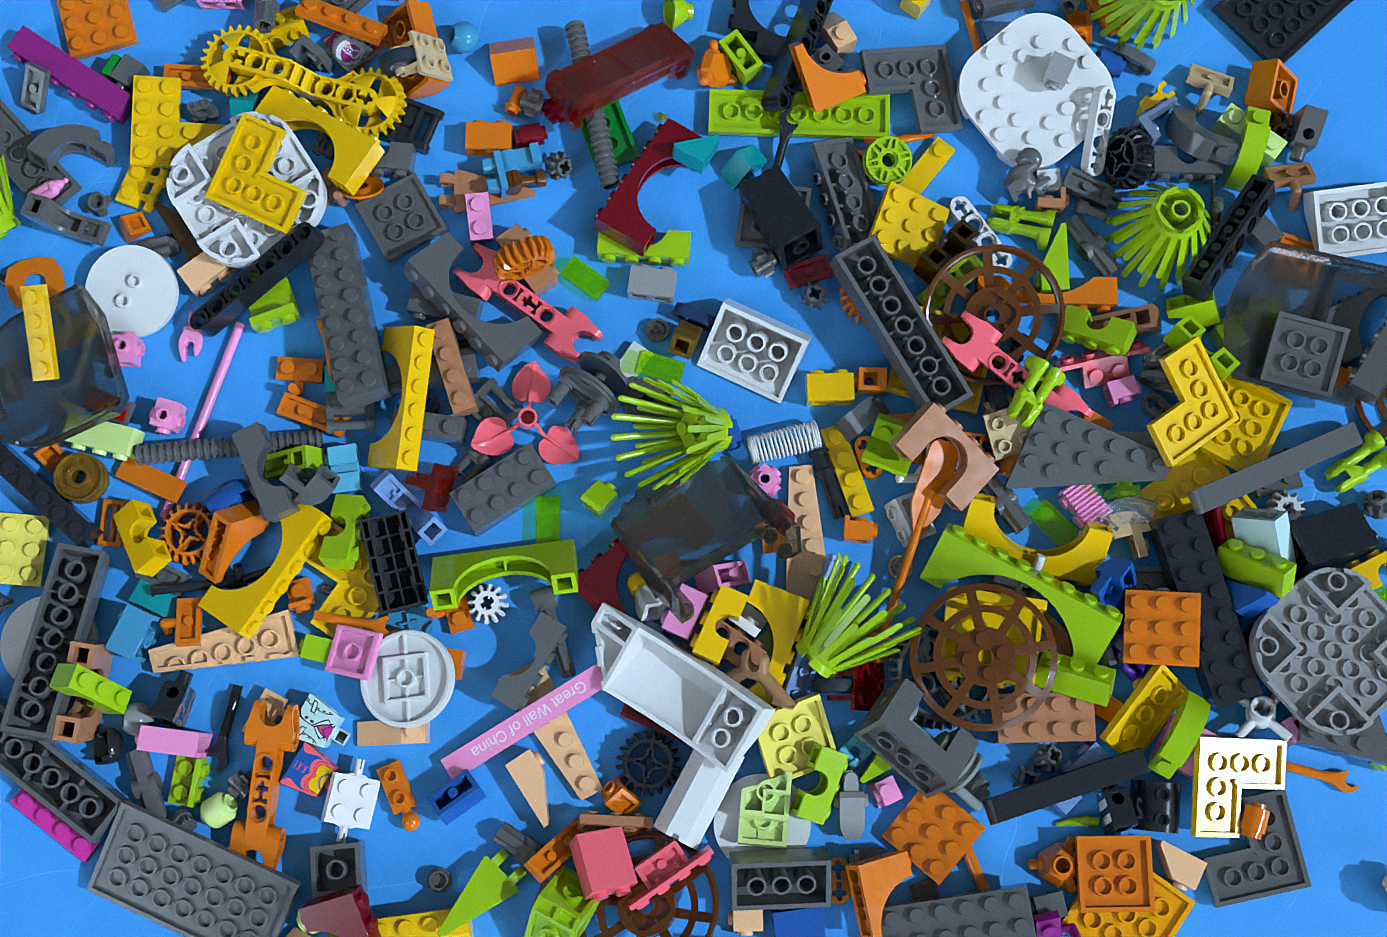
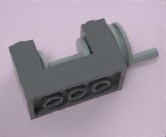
[854,678,983,812]

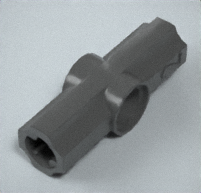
[253,0,280,34]
[1066,213,1121,277]
[981,474,1033,535]
[125,750,169,818]
[493,821,564,881]

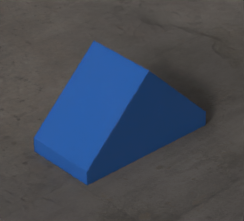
[1225,580,1279,619]

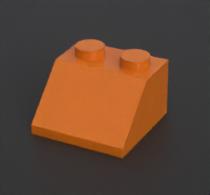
[1244,58,1299,120]

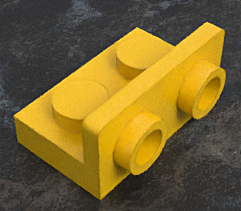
[260,5,310,49]

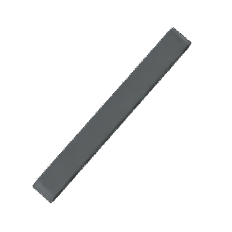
[1187,422,1364,515]

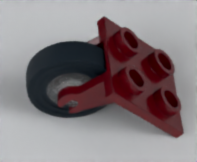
[812,662,885,711]

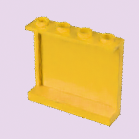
[941,586,1048,692]

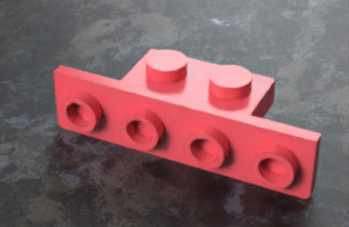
[1053,340,1150,389]
[627,838,714,911]

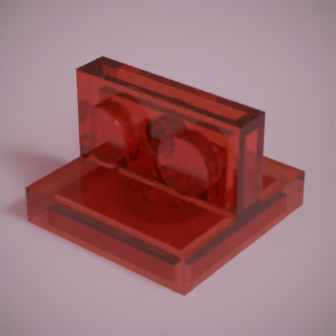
[405,462,459,512]

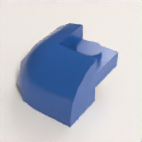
[202,479,258,515]
[1090,558,1137,614]

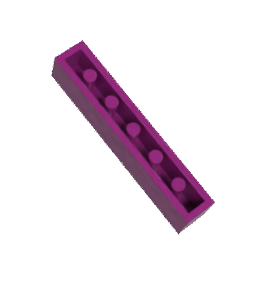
[7,25,133,125]

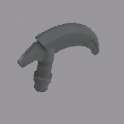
[1210,180,1224,231]

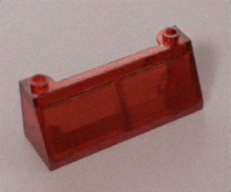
[545,22,695,131]

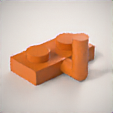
[275,356,326,397]
[426,594,475,635]
[159,597,203,647]

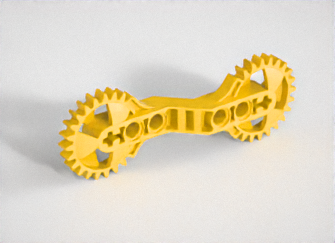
[200,24,407,138]

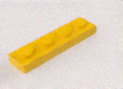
[20,284,60,381]
[820,425,874,519]

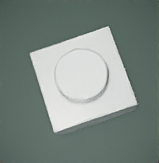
[1035,168,1061,194]

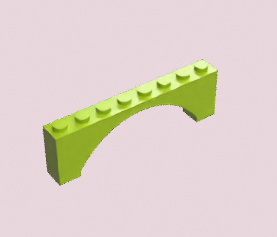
[920,523,1123,664]

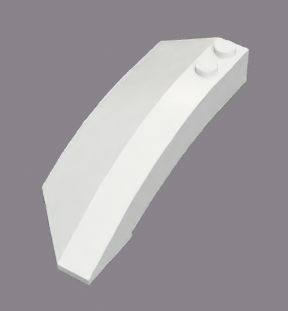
[591,603,776,773]

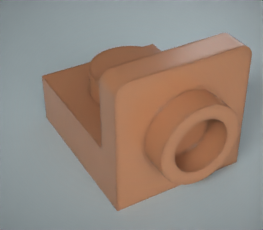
[1033,186,1069,216]

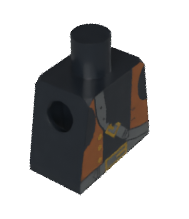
[149,670,196,730]

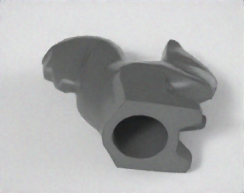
[1004,147,1051,203]

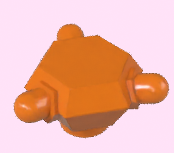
[696,39,738,87]
[1027,836,1077,893]

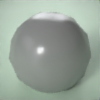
[122,702,155,736]

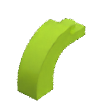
[1223,106,1271,191]
[1148,690,1211,779]

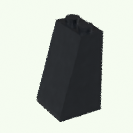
[738,165,823,271]
[1289,502,1380,581]

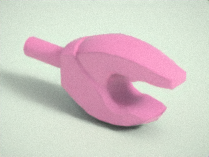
[178,311,203,362]

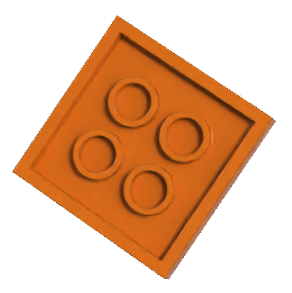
[57,0,139,60]
[1122,590,1201,667]
[882,791,986,885]
[1074,835,1155,913]

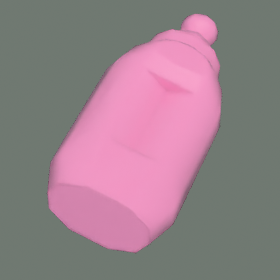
[26,178,69,199]

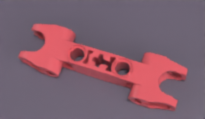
[453,243,604,365]
[940,311,1094,418]

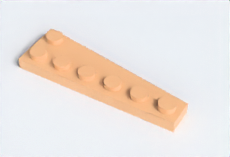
[785,464,826,605]

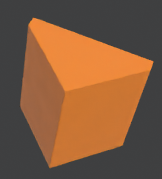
[489,37,540,87]

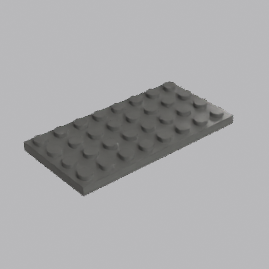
[86,800,302,937]

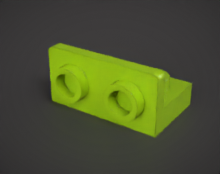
[167,755,210,808]

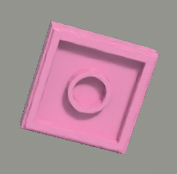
[324,624,384,681]

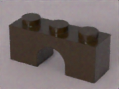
[913,218,980,286]

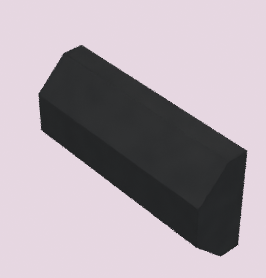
[359,509,429,615]

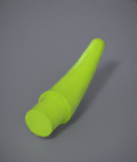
[1056,815,1100,827]

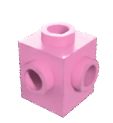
[108,331,145,367]
[149,397,187,436]
[747,463,782,500]

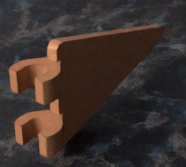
[439,169,536,214]

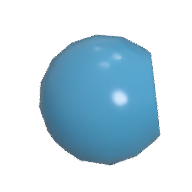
[449,21,480,53]

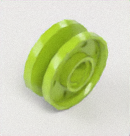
[862,136,912,187]

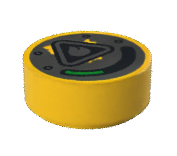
[888,555,912,579]

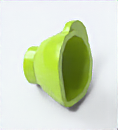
[663,0,694,31]

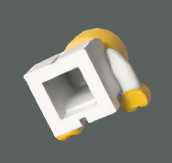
[627,572,667,622]

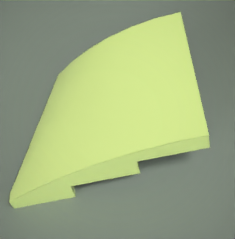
[737,771,792,849]

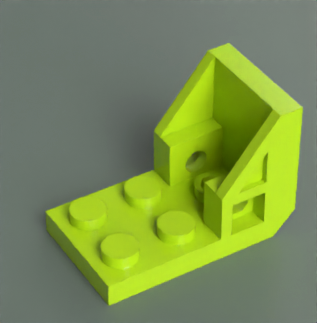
[524,865,600,937]

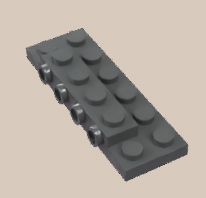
[810,137,895,263]

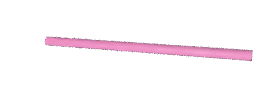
[159,322,245,519]

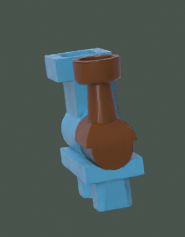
[481,142,546,198]

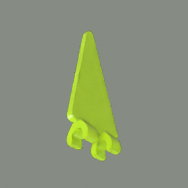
[437,848,527,937]

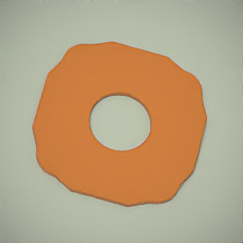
[5,256,65,309]

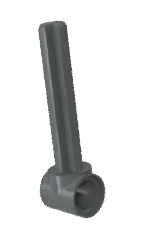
[529,585,576,678]

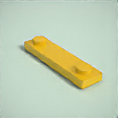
[899,137,956,195]

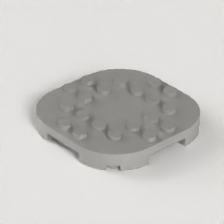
[1248,567,1387,736]

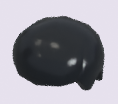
[93,728,125,765]

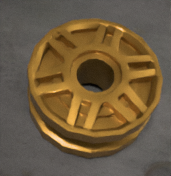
[53,452,110,504]

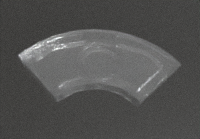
[1095,497,1159,531]

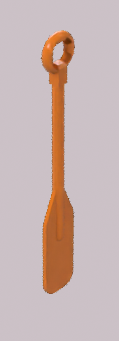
[862,439,959,664]

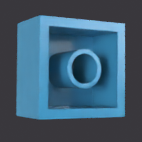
[105,604,164,663]

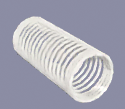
[746,420,822,466]

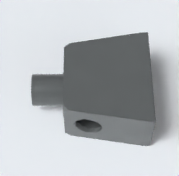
[1285,104,1329,163]

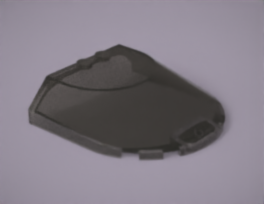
[0,284,130,448]

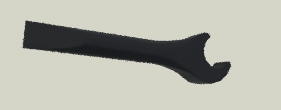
[772,109,798,169]
[206,684,243,772]

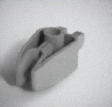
[833,769,869,840]

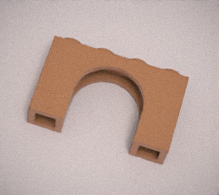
[888,402,999,511]
[52,639,114,743]

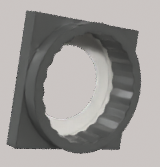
[326,34,374,73]

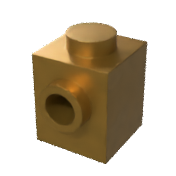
[668,320,703,360]

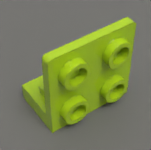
[861,412,912,477]

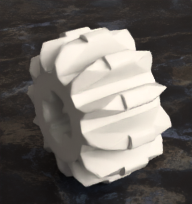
[1265,490,1308,522]
[468,583,509,625]

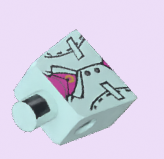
[299,693,351,748]

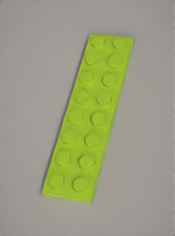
[708,89,890,139]

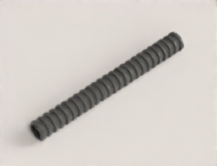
[565,20,620,190]
[135,429,323,466]

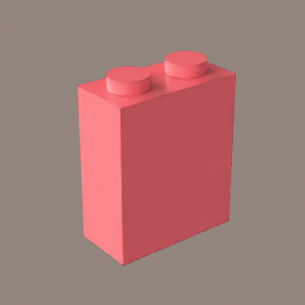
[569,826,638,901]

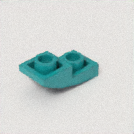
[128,579,179,618]

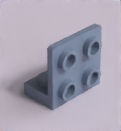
[1130,96,1178,145]

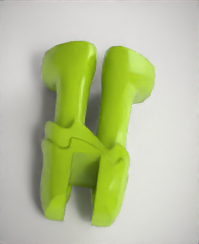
[987,204,1056,251]
[1007,355,1066,428]
[1324,429,1387,493]

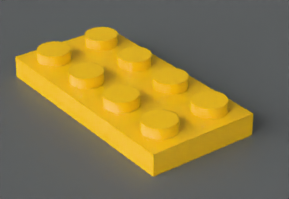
[1099,665,1189,754]

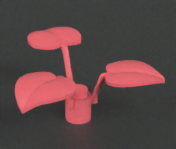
[471,361,579,465]

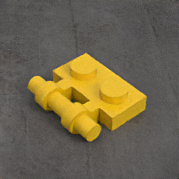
[115,165,169,214]

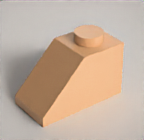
[820,12,857,57]
[1154,839,1207,892]

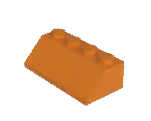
[382,0,450,100]

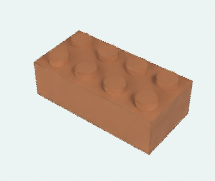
[992,693,1096,744]

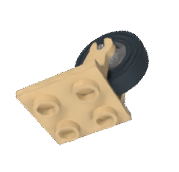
[379,30,453,82]
[982,384,1031,461]

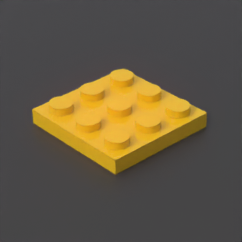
[868,181,950,268]

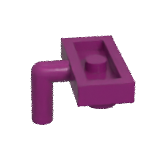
[1033,910,1081,937]

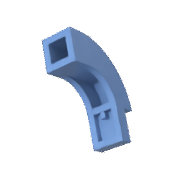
[370,469,448,546]

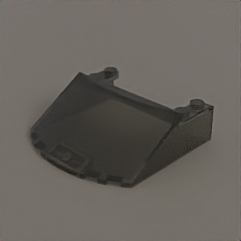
[1224,241,1387,410]
[611,456,802,624]

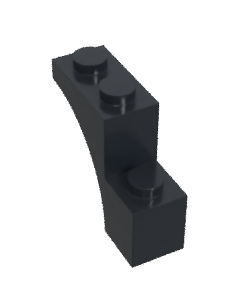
[728,0,785,66]

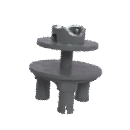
[546,351,629,433]

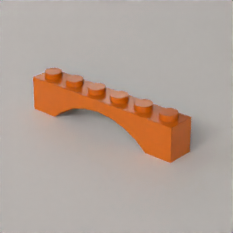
[974,275,1118,313]

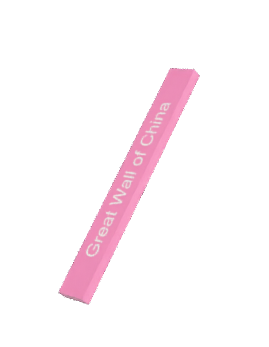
[441,663,603,779]

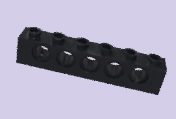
[1181,174,1275,302]

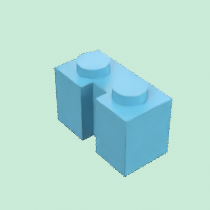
[324,443,365,495]

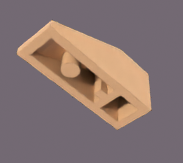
[357,720,430,746]
[505,749,550,828]

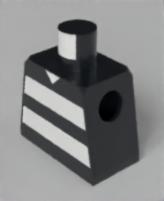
[1097,783,1138,835]

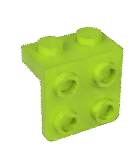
[249,277,302,334]

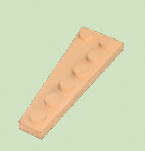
[148,610,301,674]
[498,663,603,800]

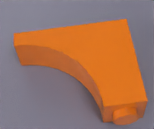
[789,42,866,112]
[198,499,270,584]
[845,850,912,937]

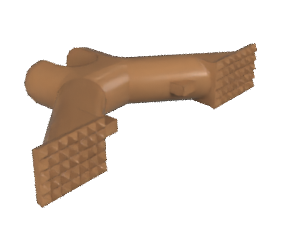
[724,649,798,710]

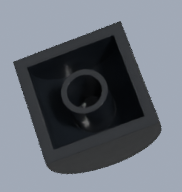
[1130,780,1181,834]

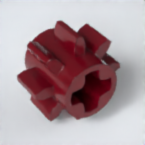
[543,95,572,125]

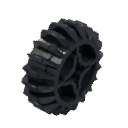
[1102,127,1156,190]
[616,730,681,797]

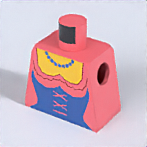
[280,742,339,797]

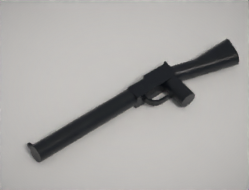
[151,563,271,597]

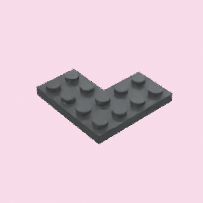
[859,45,963,135]
[1201,790,1312,908]

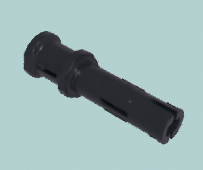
[809,448,848,520]

